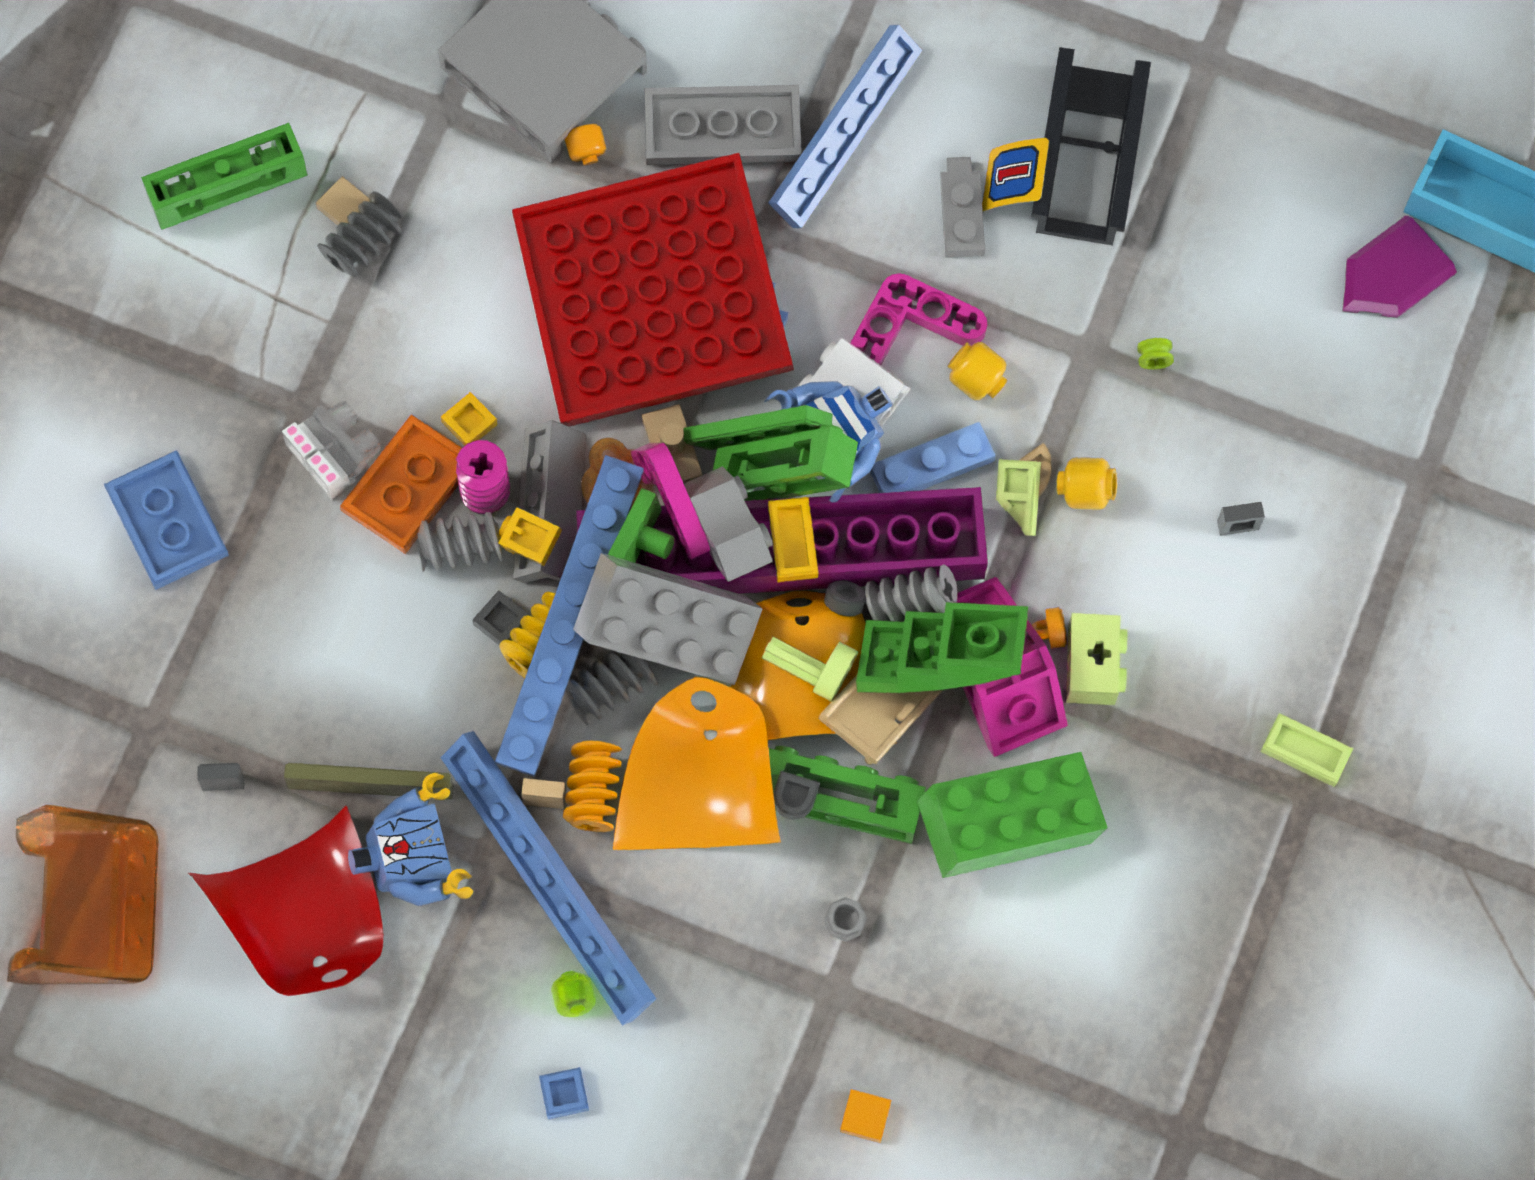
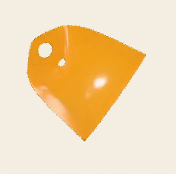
[731,591,897,744]
[613,677,781,850]

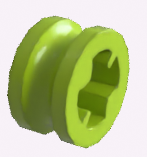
[1137,338,1174,370]

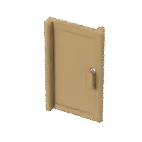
[818,675,943,765]

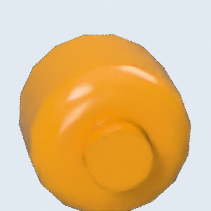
[564,124,606,166]

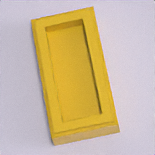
[768,497,818,582]

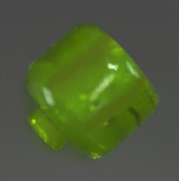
[551,971,596,1018]

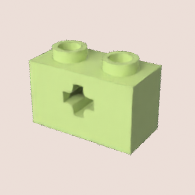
[1066,613,1128,705]

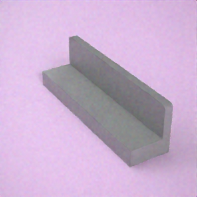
[513,420,586,583]

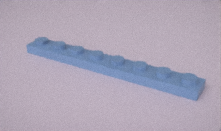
[495,455,644,777]
[441,731,656,1026]

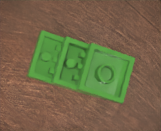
[856,602,1028,693]

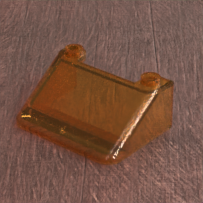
[7,805,159,985]

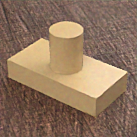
[641,404,703,483]

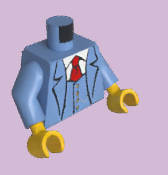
[348,773,473,906]

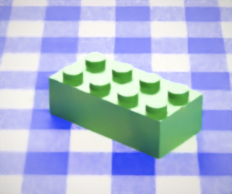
[917,752,1108,878]

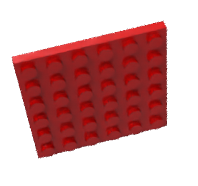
[512,152,794,427]

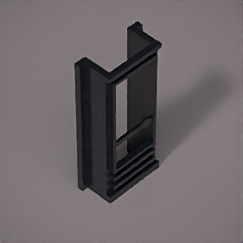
[1031,47,1151,246]

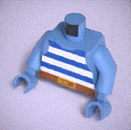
[764,381,893,502]

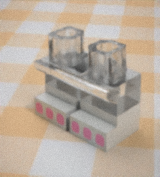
[282,400,381,500]

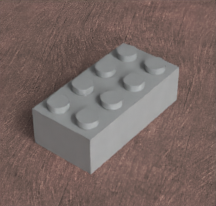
[573,553,763,685]

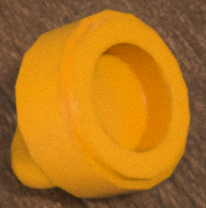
[1031,607,1067,649]

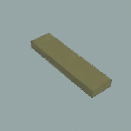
[284,763,454,800]

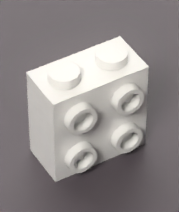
[799,338,911,428]

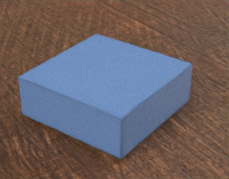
[539,1067,589,1120]

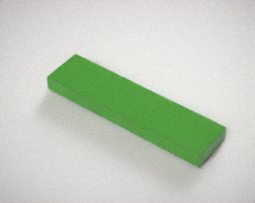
[683,405,833,451]

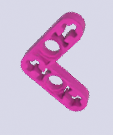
[850,273,987,365]
[631,442,710,560]

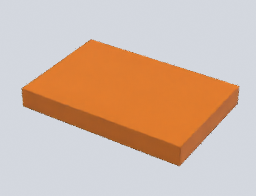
[340,414,462,554]

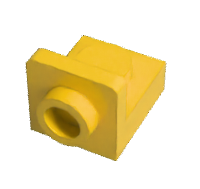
[498,507,562,566]

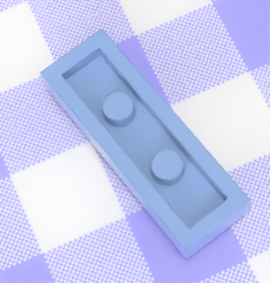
[870,422,996,493]

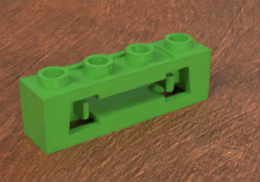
[141,123,308,230]
[713,424,858,501]
[769,746,926,844]

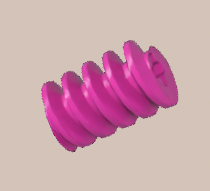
[456,440,510,514]

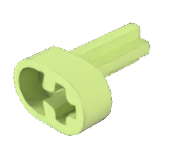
[762,637,858,702]

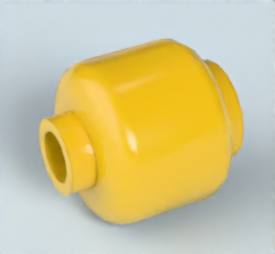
[947,342,1008,401]
[1057,457,1117,510]

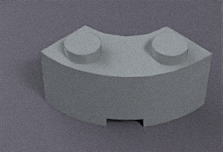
[684,466,773,582]

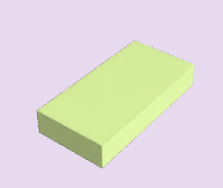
[1260,713,1353,787]

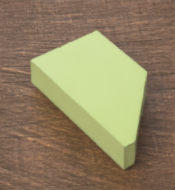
[996,459,1041,536]

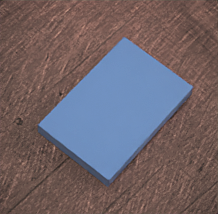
[104,450,229,590]

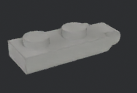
[940,157,985,258]

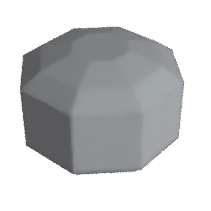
[825,897,867,942]

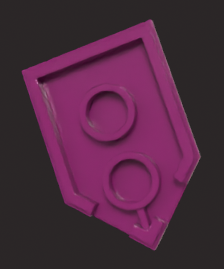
[1342,215,1457,318]

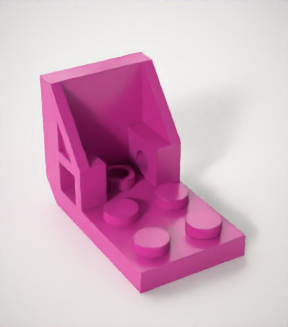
[957,577,1068,757]

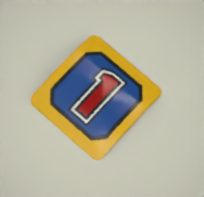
[982,138,1049,212]

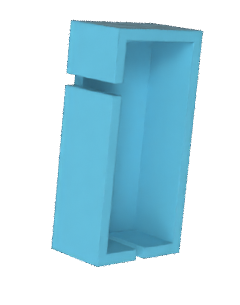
[1403,129,1535,273]

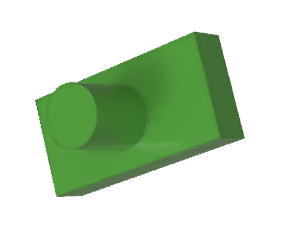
[608,488,674,563]

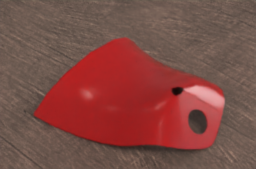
[188,806,384,996]

